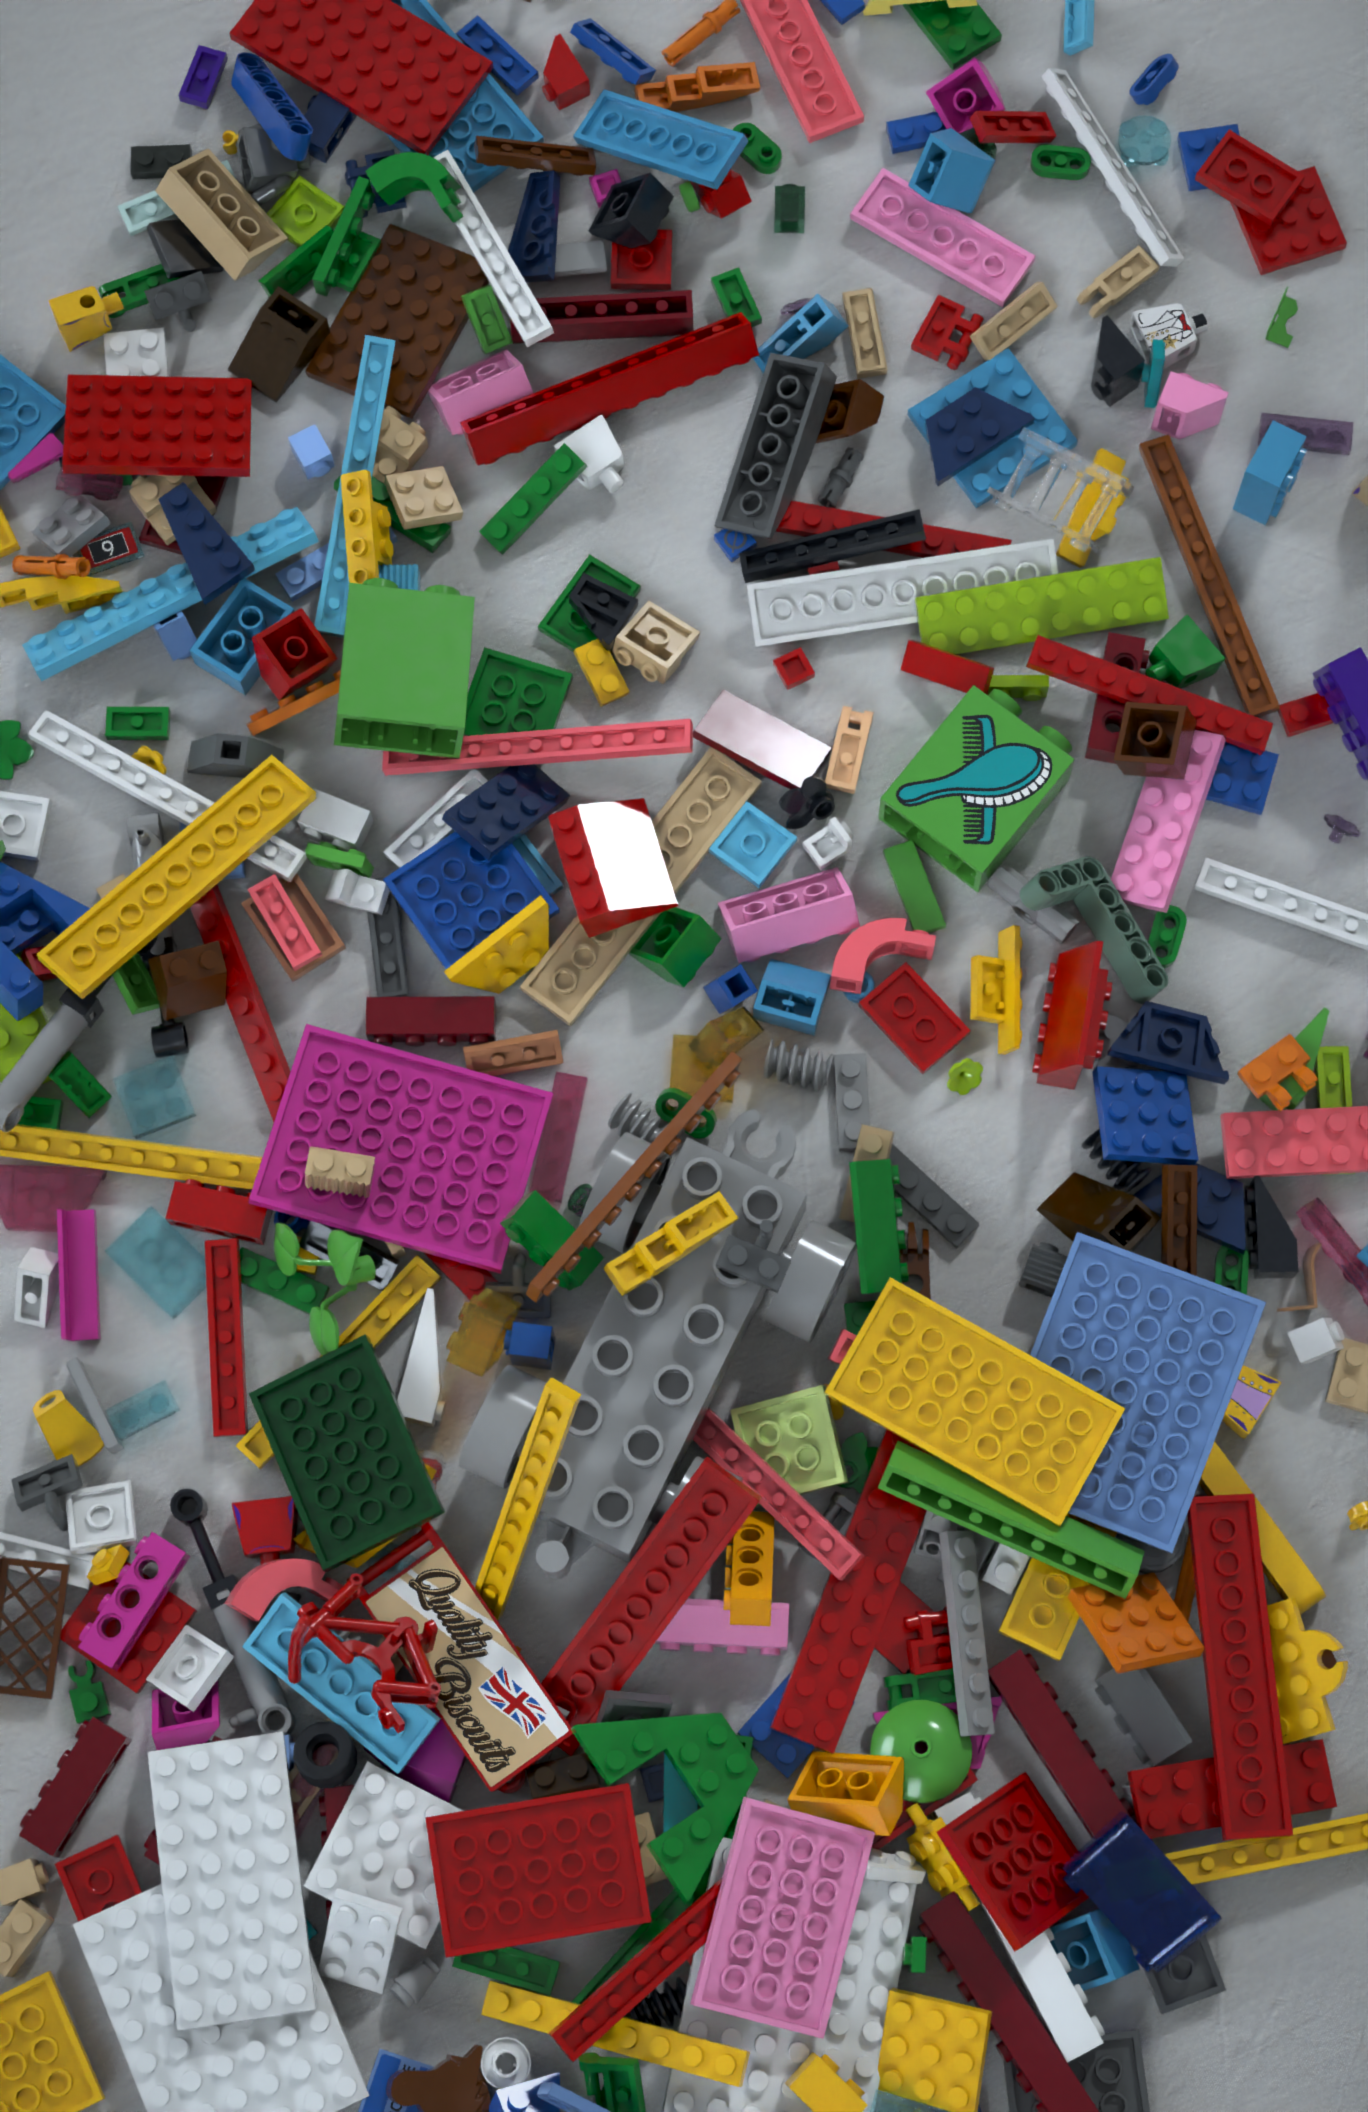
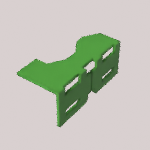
[1265,286,1298,348]

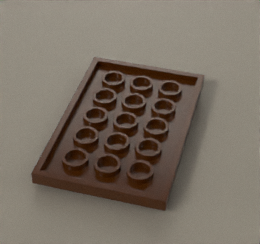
[305,224,489,419]

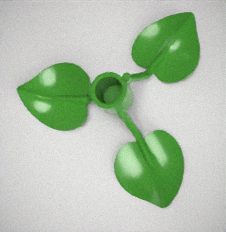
[274,1222,376,1356]

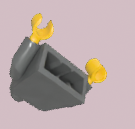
[222,124,310,206]

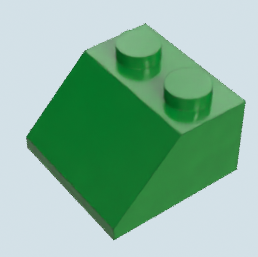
[629,907,722,988]

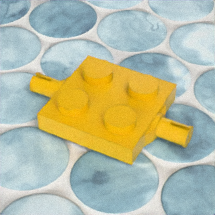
[906,1802,980,1911]

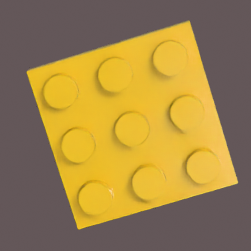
[877,1988,992,2112]

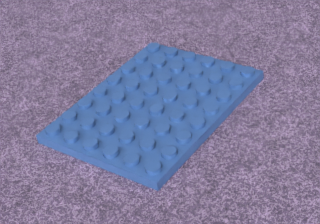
[1030,1232,1266,1554]

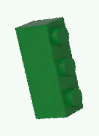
[500,1190,604,1291]

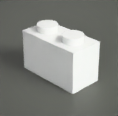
[298,788,374,852]

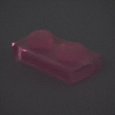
[55,467,123,501]

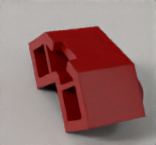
[685,169,752,219]

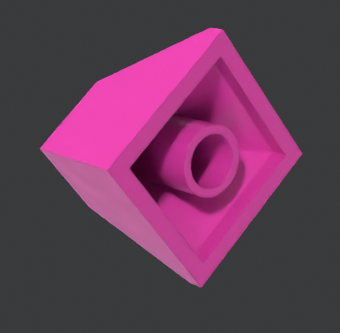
[925,58,1006,137]
[152,1679,220,1750]

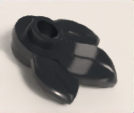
[779,776,835,829]

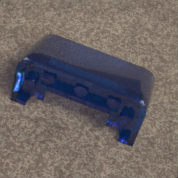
[1061,1811,1222,1973]

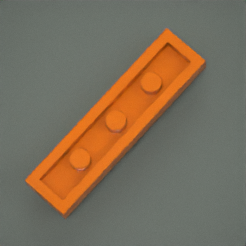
[246,669,341,736]

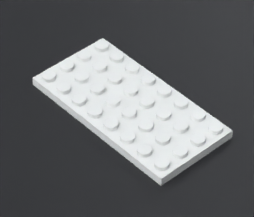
[148,1731,317,2031]

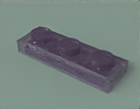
[1257,413,1354,455]

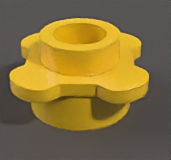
[1347,1501,1368,1531]

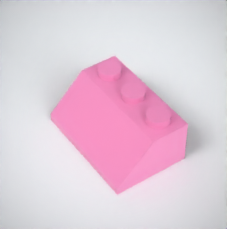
[427,349,533,435]

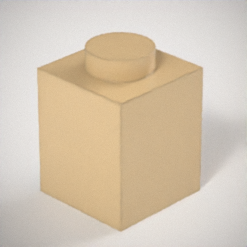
[0,1858,49,1906]

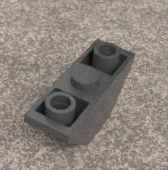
[187,733,284,778]

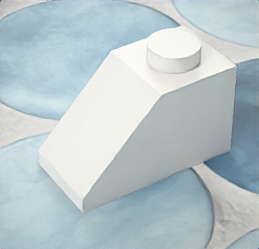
[14,1247,59,1328]

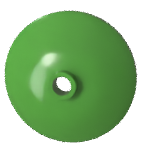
[870,1700,972,1803]

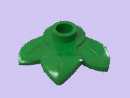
[0,720,35,780]
[837,1432,878,1494]

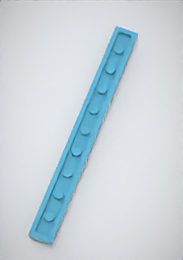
[314,335,396,638]

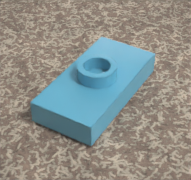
[1063,0,1095,56]

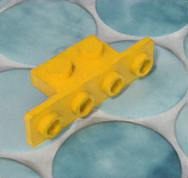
[1056,448,1129,568]
[340,470,394,584]
[970,925,1022,1055]

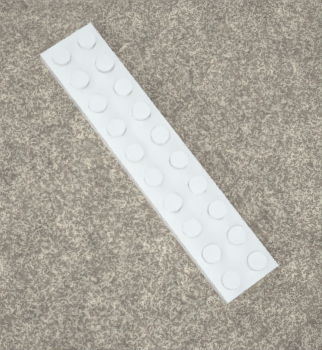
[746,538,1058,647]

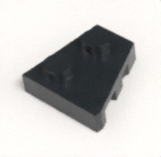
[569,573,638,651]

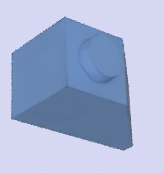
[152,611,197,661]

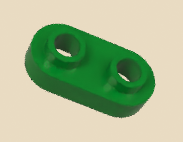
[733,123,782,174]
[1030,144,1091,180]
[1148,905,1187,968]
[655,1088,717,1139]
[1213,1245,1249,1295]

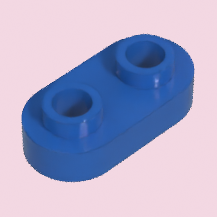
[1129,54,1179,105]

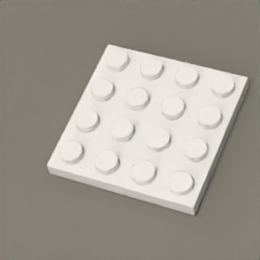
[303,1761,463,1949]

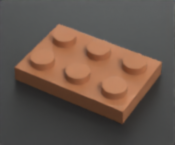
[241,873,346,982]

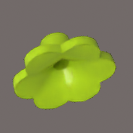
[947,1058,983,1095]

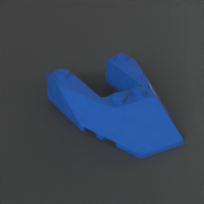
[0,861,90,1021]

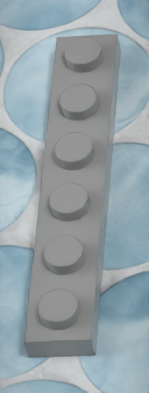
[939,1531,995,1737]

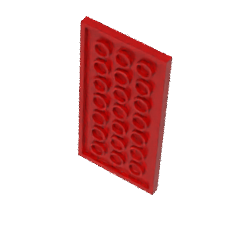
[229,0,493,155]

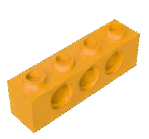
[723,1511,775,1626]

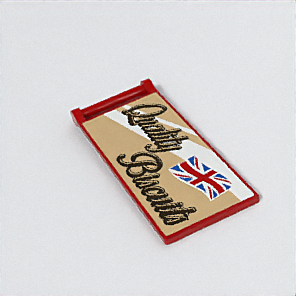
[346,1521,573,1792]

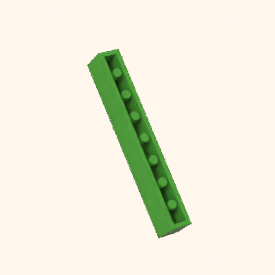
[878,1441,1145,1599]

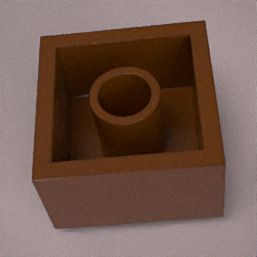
[1114,702,1196,779]

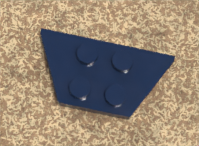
[925,387,1035,486]
[1107,1001,1229,1085]
[1133,1163,1246,1255]

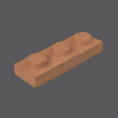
[463,1030,564,1076]

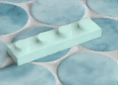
[117,160,236,236]

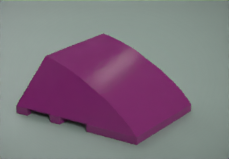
[363,1707,467,1803]

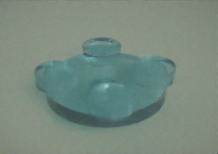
[1118,115,1171,167]

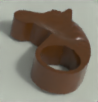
[386,2045,491,2112]

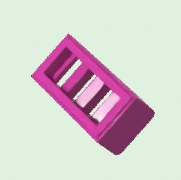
[8,433,63,484]

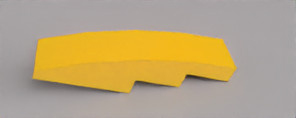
[0,576,123,614]
[603,1191,738,1296]

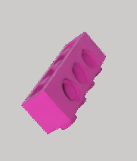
[78,1532,191,1671]

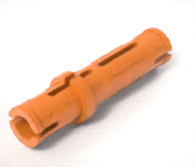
[661,0,741,67]
[12,554,91,579]

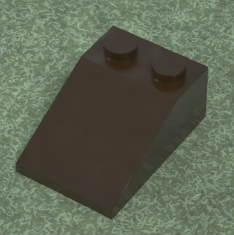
[526,1752,602,1799]

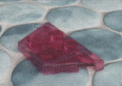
[0,1165,107,1232]

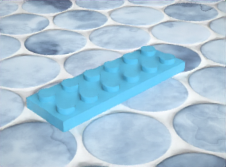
[242,1592,441,1774]

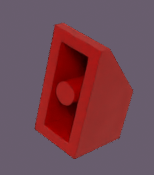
[542,34,590,111]

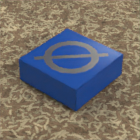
[714,529,757,563]

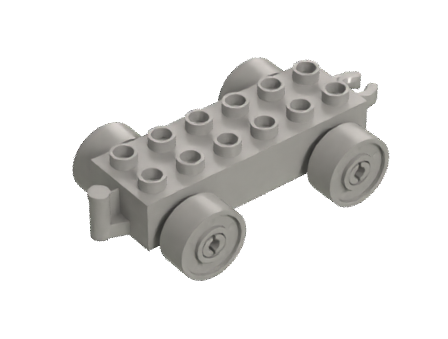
[459,1109,857,1579]

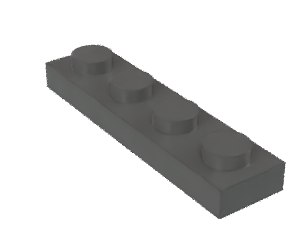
[889,1144,979,1249]

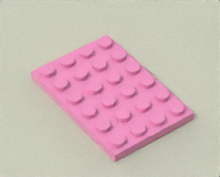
[690,1797,875,2039]

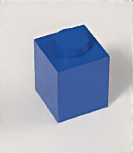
[703,964,758,1014]

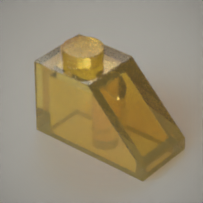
[688,1006,764,1070]

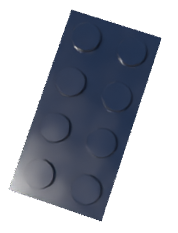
[442,764,570,860]

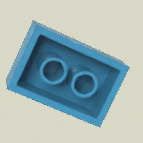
[1232,420,1307,526]
[189,578,295,696]

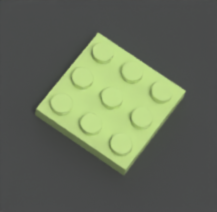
[730,1385,848,1507]

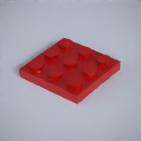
[1230,166,1347,275]
[61,1561,197,1694]

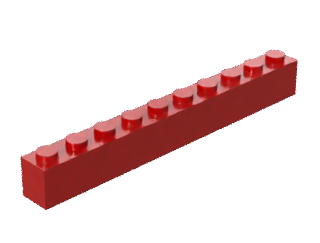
[460,312,759,466]

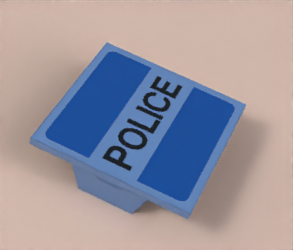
[358,2048,433,2112]

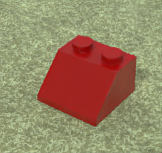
[252,608,338,701]

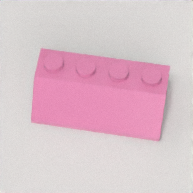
[718,867,860,963]
[654,1599,789,1656]

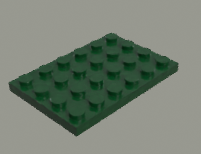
[249,1334,446,1572]

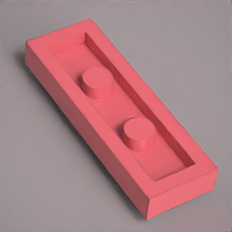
[247,874,322,971]

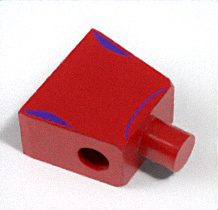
[232,1496,298,1565]

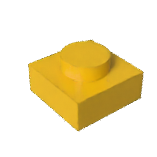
[87,1544,130,1585]

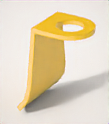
[33,1390,105,1467]

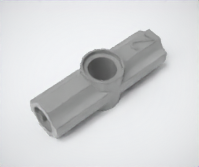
[988,863,1079,944]

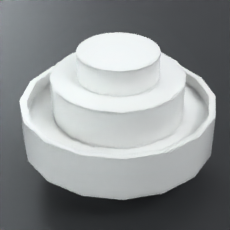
[480,2037,531,2089]

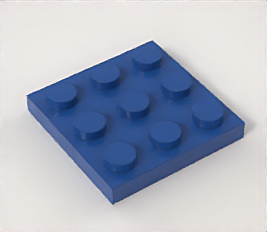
[1092,1066,1199,1165]

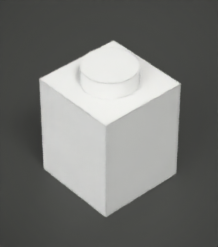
[1288,1317,1344,1363]

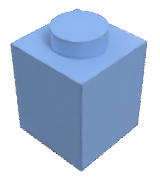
[288,424,335,480]

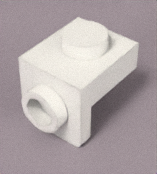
[802,817,853,871]

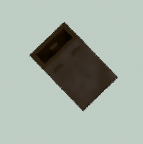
[228,286,330,403]
[1037,1172,1161,1252]

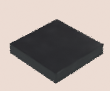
[147,219,224,279]

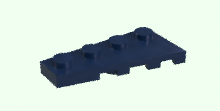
[508,170,561,283]
[158,482,255,605]

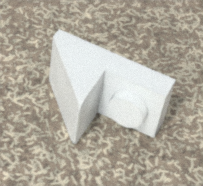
[325,869,390,915]

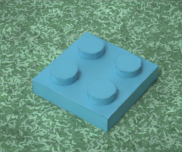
[709,801,797,888]

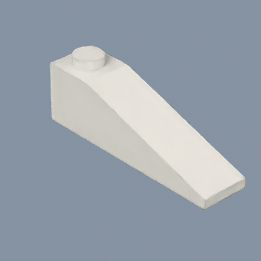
[397,1288,446,1428]

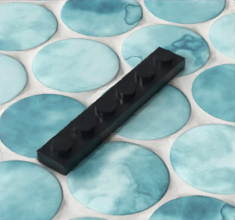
[739,509,926,583]

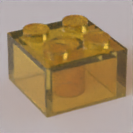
[446,1288,522,1377]

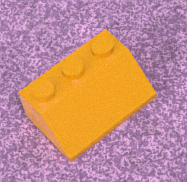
[787,1751,904,1836]

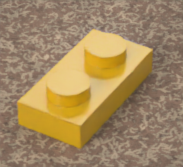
[573,639,630,707]

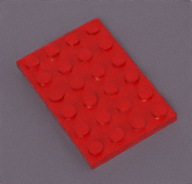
[62,374,252,477]
[425,1783,651,1958]

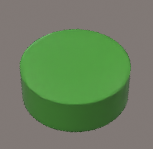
[679,181,701,213]

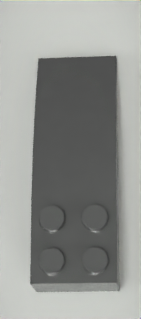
[714,353,837,539]

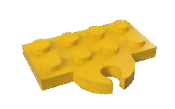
[1267,1598,1348,1745]

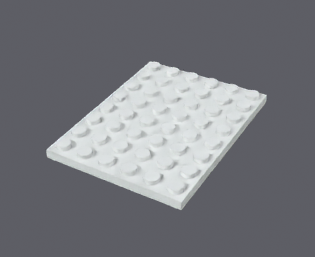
[662,1837,917,2112]
[73,1884,369,2112]

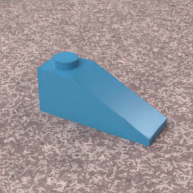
[753,294,849,373]

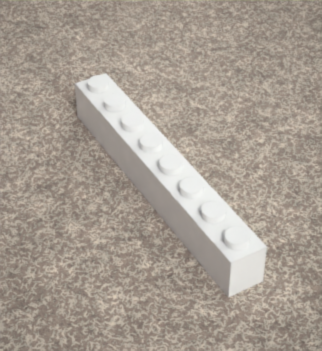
[933,1792,1105,2063]

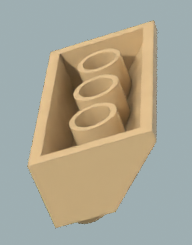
[155,148,288,281]

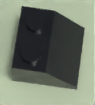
[588,173,674,249]
[1091,315,1145,407]

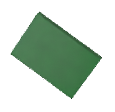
[538,554,641,652]

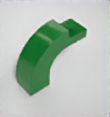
[365,152,463,223]

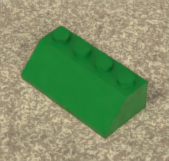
[849,1159,909,1294]

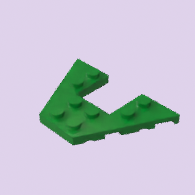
[571,1712,759,1904]

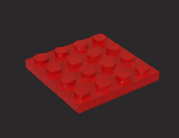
[937,1771,1103,1952]

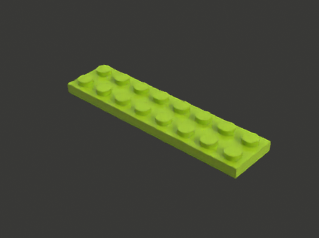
[915,557,1169,654]

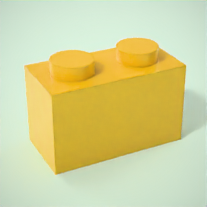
[785,2052,868,2112]

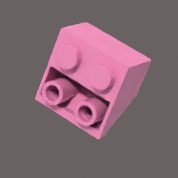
[1151,371,1229,440]

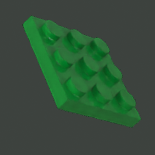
[464,647,573,736]

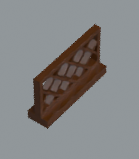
[0,1555,71,1699]

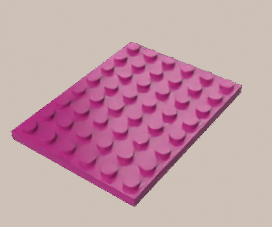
[249,1024,553,1274]

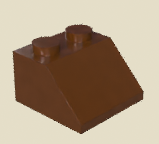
[148,941,227,1021]

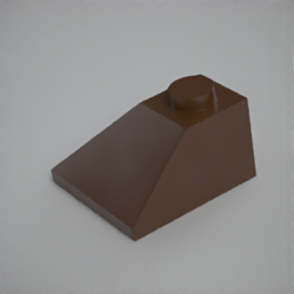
[815,379,884,444]

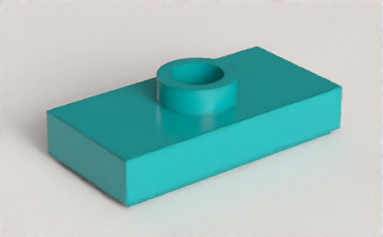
[1141,339,1165,408]

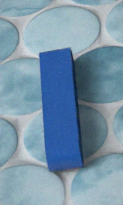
[231,52,313,161]

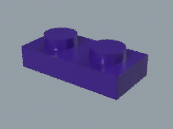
[178,45,228,109]

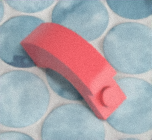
[829,918,936,994]
[224,1558,343,1621]

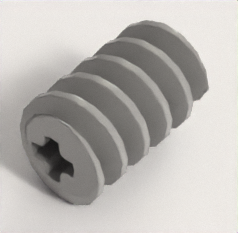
[764,1038,834,1092]
[608,1093,667,1143]

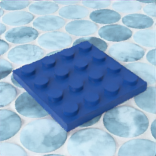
[383,832,560,970]

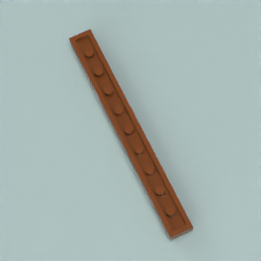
[1139,434,1280,717]
[526,1051,742,1303]

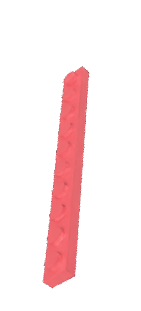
[382,719,693,776]

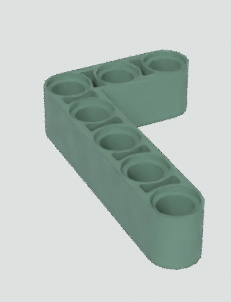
[1020,856,1168,1004]

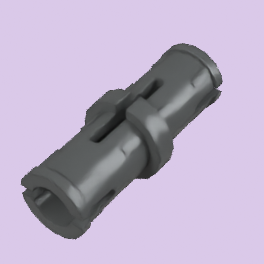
[818,447,864,508]

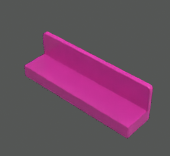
[57,1209,101,1341]

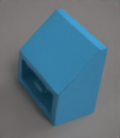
[908,128,996,213]
[753,959,831,1036]

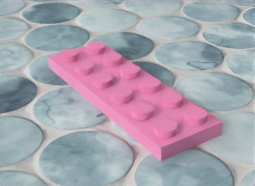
[850,168,1036,307]
[1111,730,1226,913]

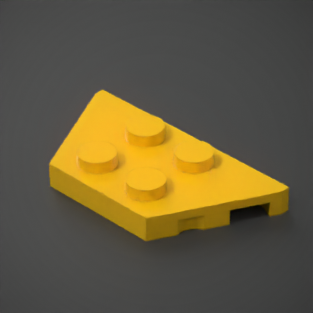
[444,895,549,994]

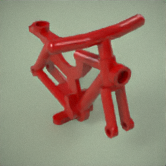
[288,1573,441,1733]

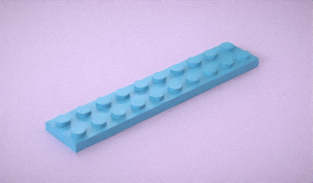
[22,507,319,682]

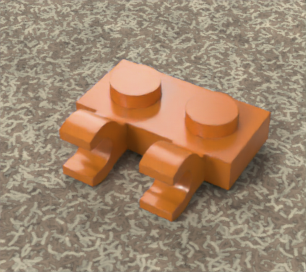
[1237,1034,1318,1111]

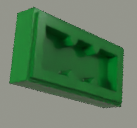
[48,1051,112,1118]

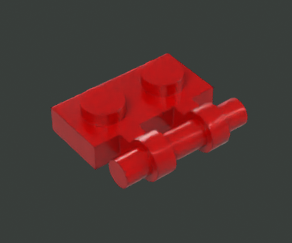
[911,294,984,370]
[903,1606,953,1675]

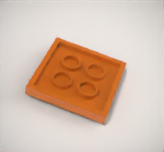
[1068,1573,1205,1674]

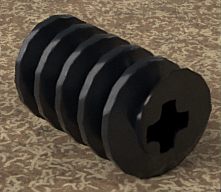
[1081,1129,1152,1193]
[629,1977,687,2027]

